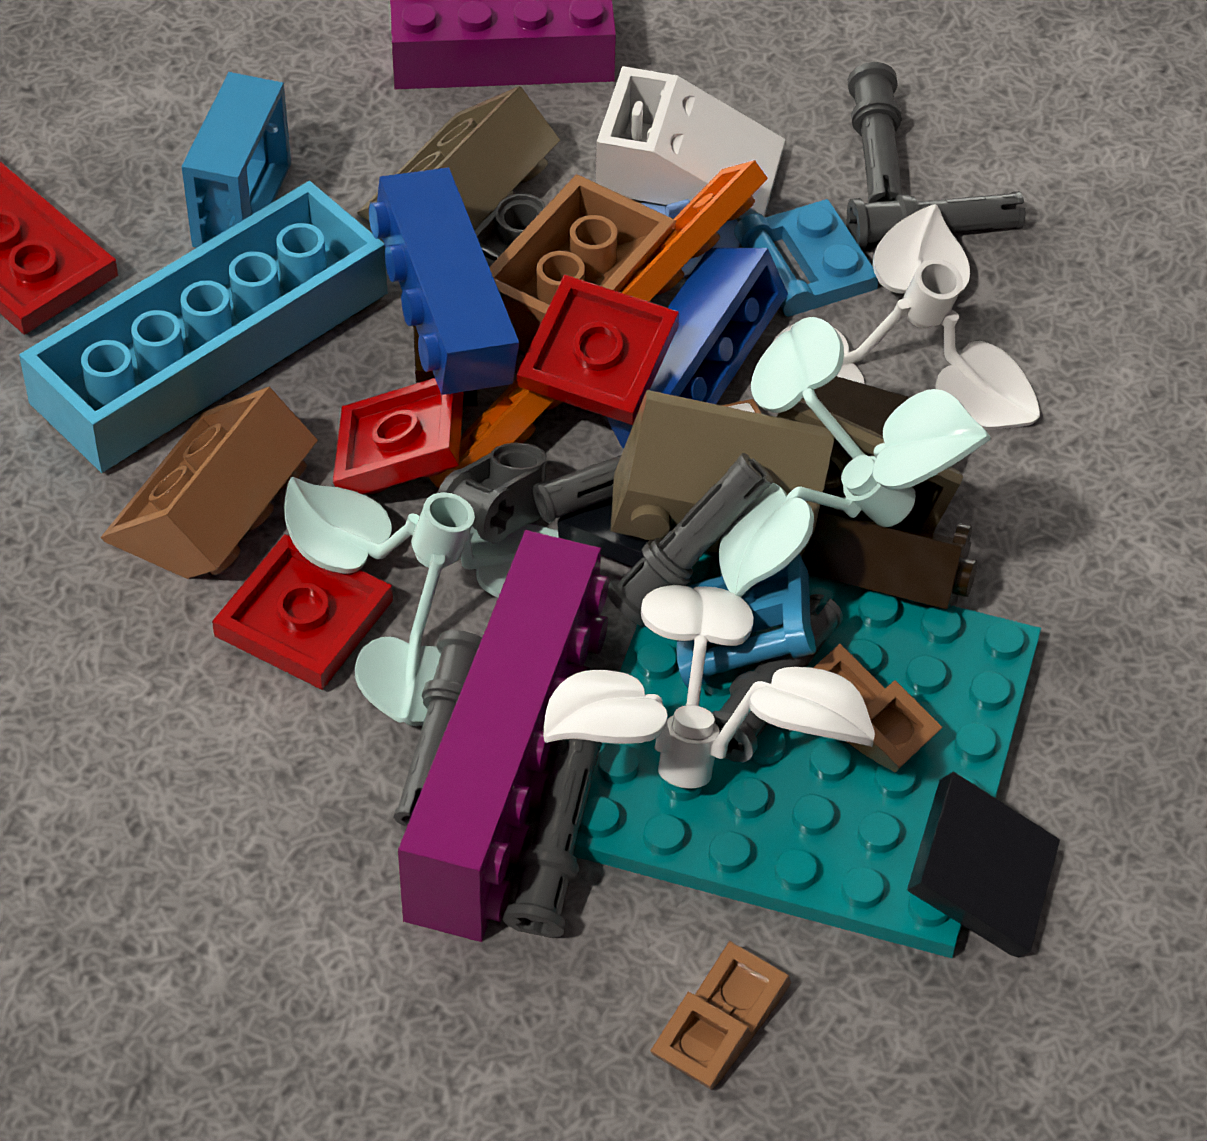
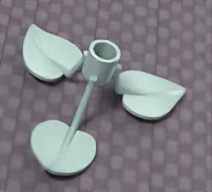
[719,317,991,597]
[284,477,558,726]

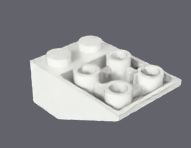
[596,66,785,218]

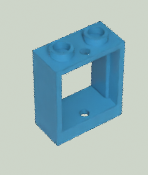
[181,72,291,248]

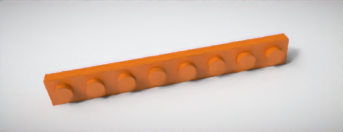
[429,160,768,488]

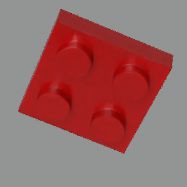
[516,274,679,425]
[333,378,464,494]
[212,534,393,690]

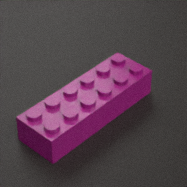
[398,530,609,942]

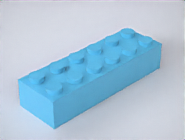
[19,180,388,473]

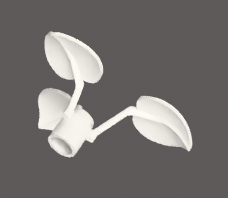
[772,204,1040,430]
[543,585,875,788]

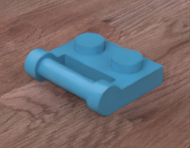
[734,199,878,317]
[677,554,816,688]

